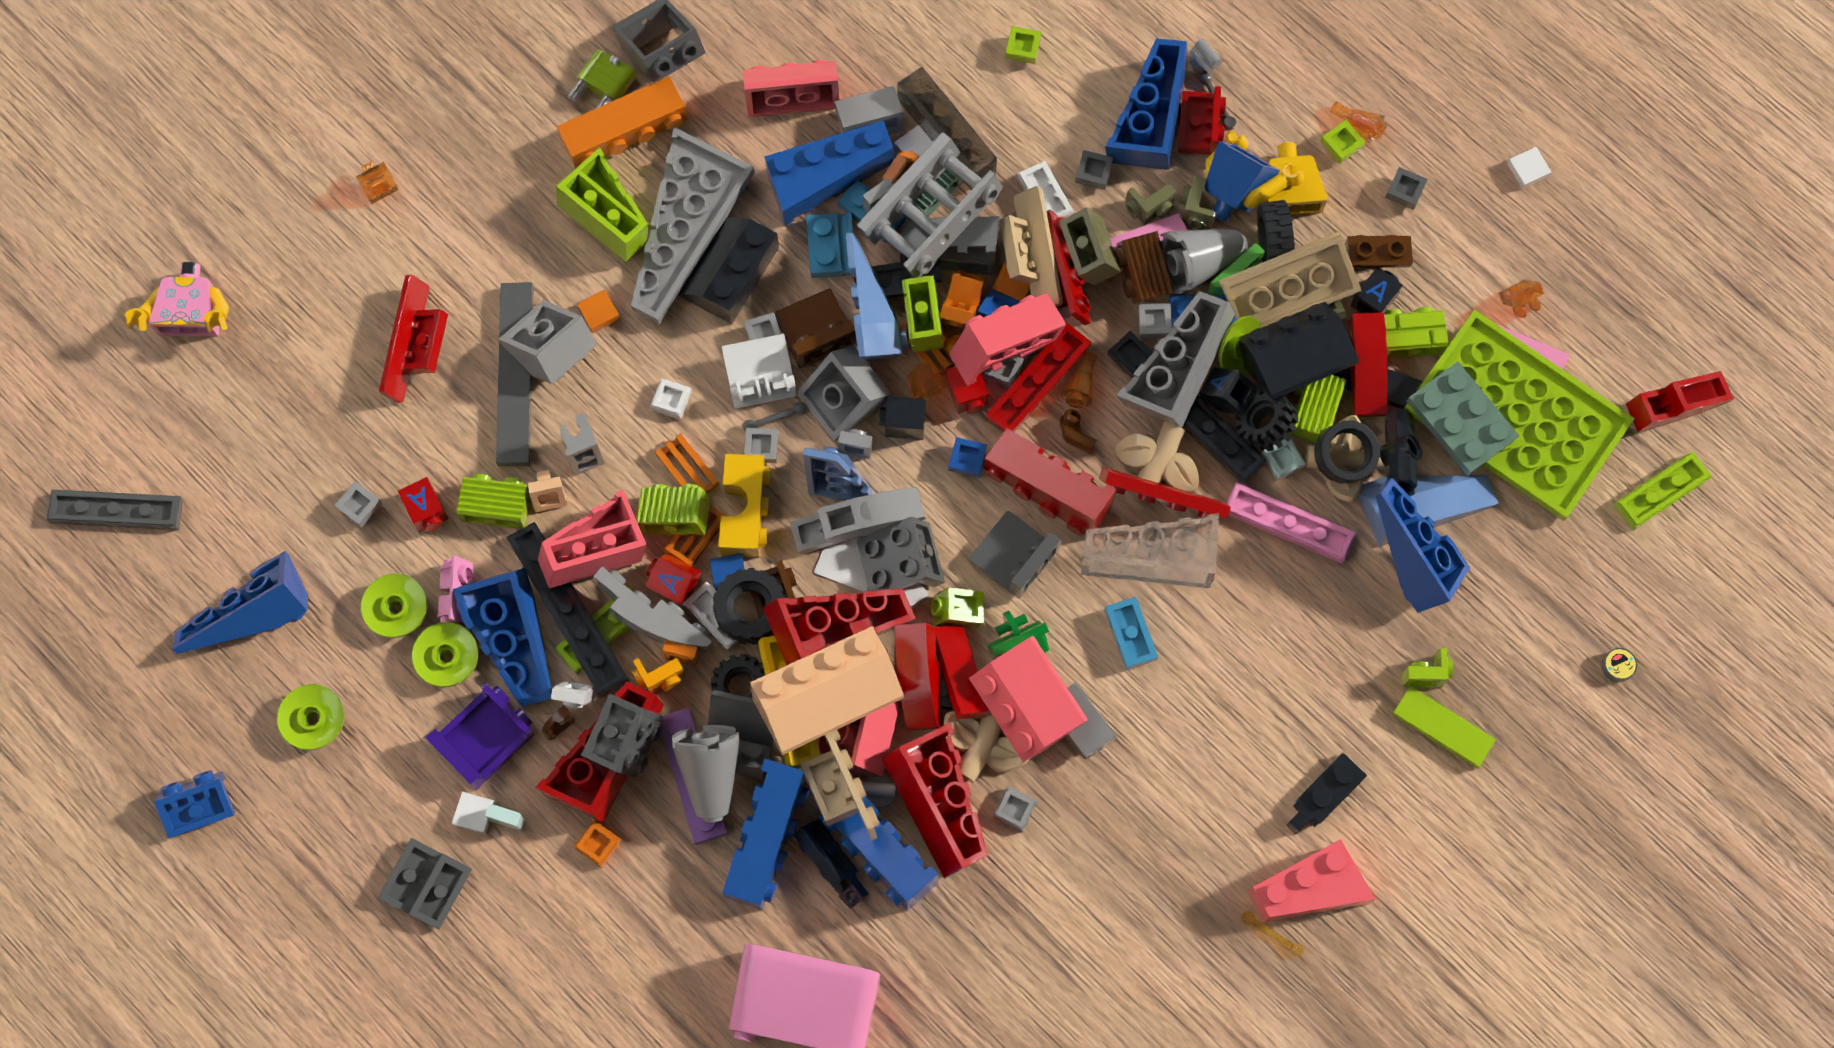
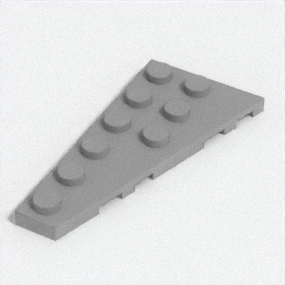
[631,127,755,324]

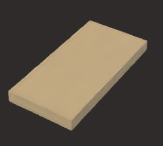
[1219,232,1361,327]

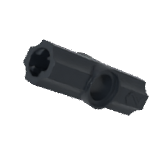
[1380,407,1423,496]

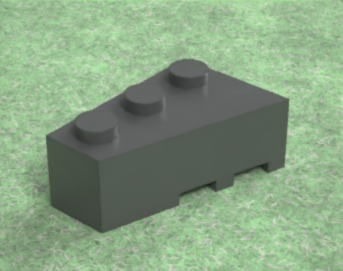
[900,216,1000,276]

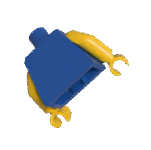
[1204,131,1304,222]

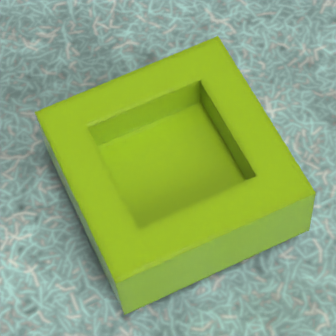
[1005,26,1041,64]
[1320,120,1366,164]

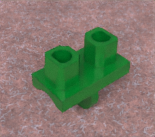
[986,611,1049,658]

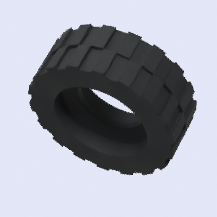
[1257,200,1295,263]
[713,568,785,645]

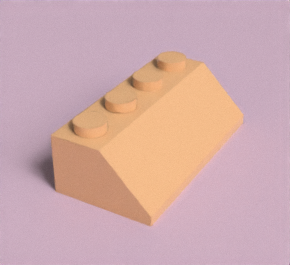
[750,627,904,755]

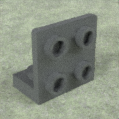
[969,511,1061,599]
[857,516,945,591]
[708,690,773,779]
[581,693,664,777]

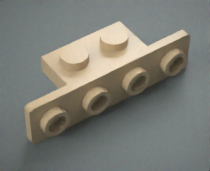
[999,186,1063,307]
[800,730,880,841]

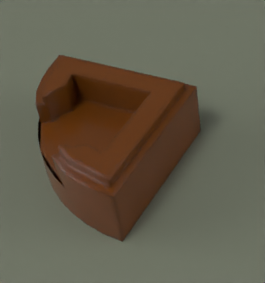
[542,705,575,741]

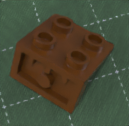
[774,288,857,369]

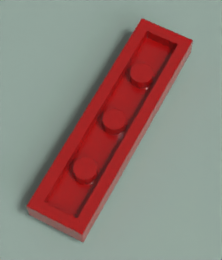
[985,323,1091,433]
[1099,467,1231,521]

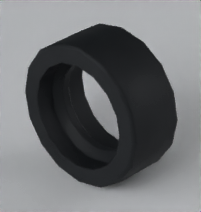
[1314,421,1380,484]

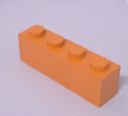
[556,76,688,169]

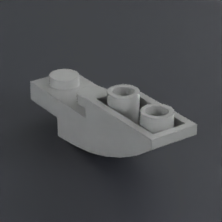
[790,487,926,555]
[593,566,712,652]

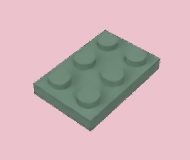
[1406,361,1519,476]

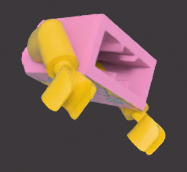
[125,262,229,336]

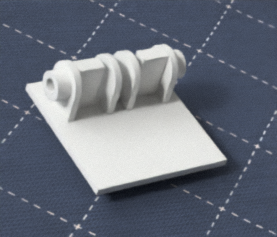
[721,333,797,409]

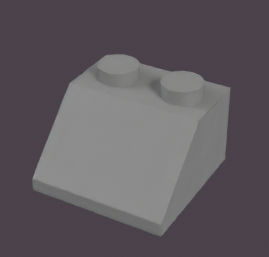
[498,300,597,384]
[796,346,892,441]

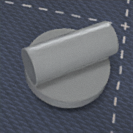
[1189,39,1223,73]
[862,775,896,808]

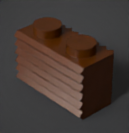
[1114,231,1174,304]

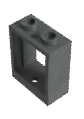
[612,0,706,84]

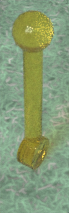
[1241,911,1304,957]

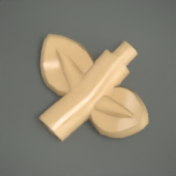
[1305,415,1384,502]
[1115,421,1199,494]
[943,711,1028,783]

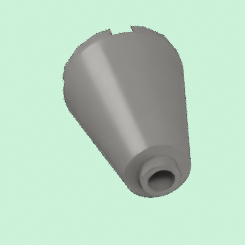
[1160,229,1248,294]
[672,725,740,823]

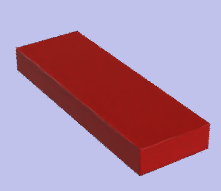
[935,625,990,720]

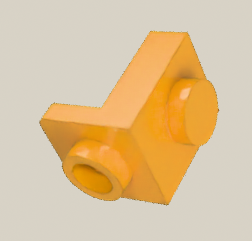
[631,658,686,694]

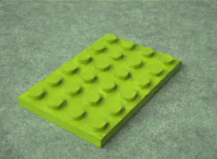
[1404,309,1635,521]

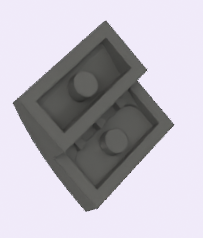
[377,838,472,930]

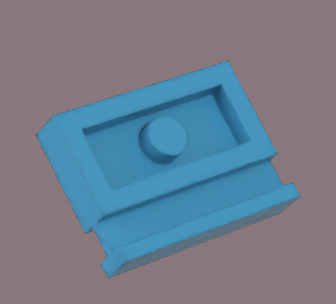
[806,212,853,278]

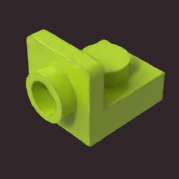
[931,587,984,627]
[1402,648,1453,688]

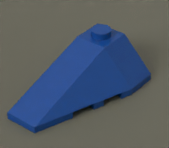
[1376,478,1470,613]
[173,551,308,654]
[453,567,552,707]

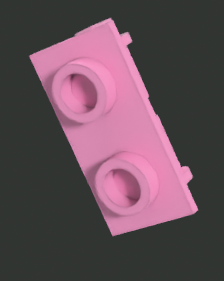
[437,555,474,626]

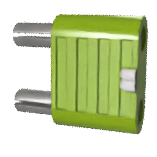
[568,49,637,109]

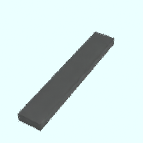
[496,282,534,466]

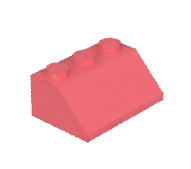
[743,60,839,117]
[969,636,1088,763]
[817,677,901,776]

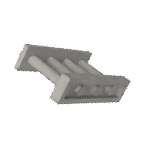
[857,132,1003,278]

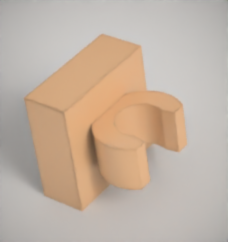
[528,470,567,512]

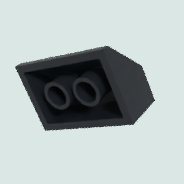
[678,217,779,324]
[1239,301,1359,400]

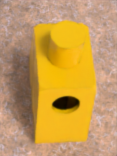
[1265,142,1328,215]

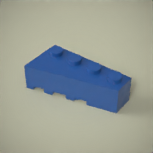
[1105,38,1188,170]
[764,121,893,226]
[722,758,810,910]
[818,797,938,911]

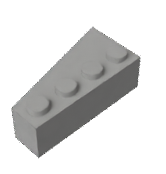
[1116,291,1235,428]

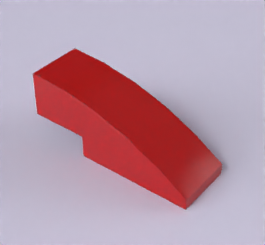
[1348,313,1387,417]
[1626,371,1734,432]
[895,623,941,731]

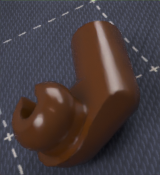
[1060,409,1097,454]

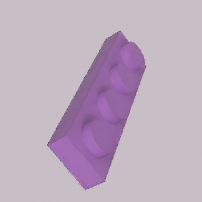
[662,708,728,845]

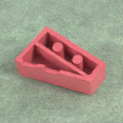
[949,293,1066,386]
[538,489,646,588]
[1247,839,1375,922]

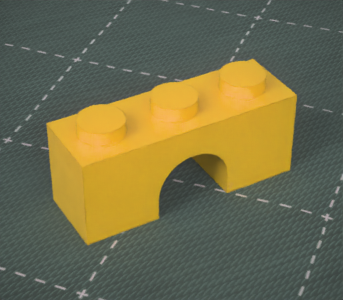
[719,454,771,558]

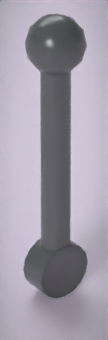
[1200,73,1236,130]
[742,402,807,432]

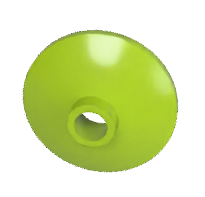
[1219,316,1262,376]
[361,573,427,638]
[412,622,479,687]
[277,684,345,750]

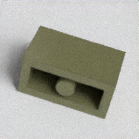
[1059,207,1121,286]

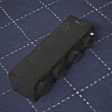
[897,67,997,190]

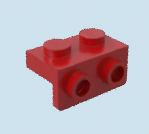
[1178,86,1226,155]

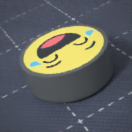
[1601,648,1637,682]

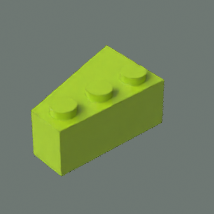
[556,147,648,262]

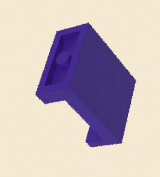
[426,683,535,790]

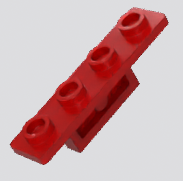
[1046,210,1091,326]
[379,274,448,403]

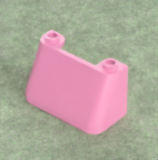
[728,944,880,1048]

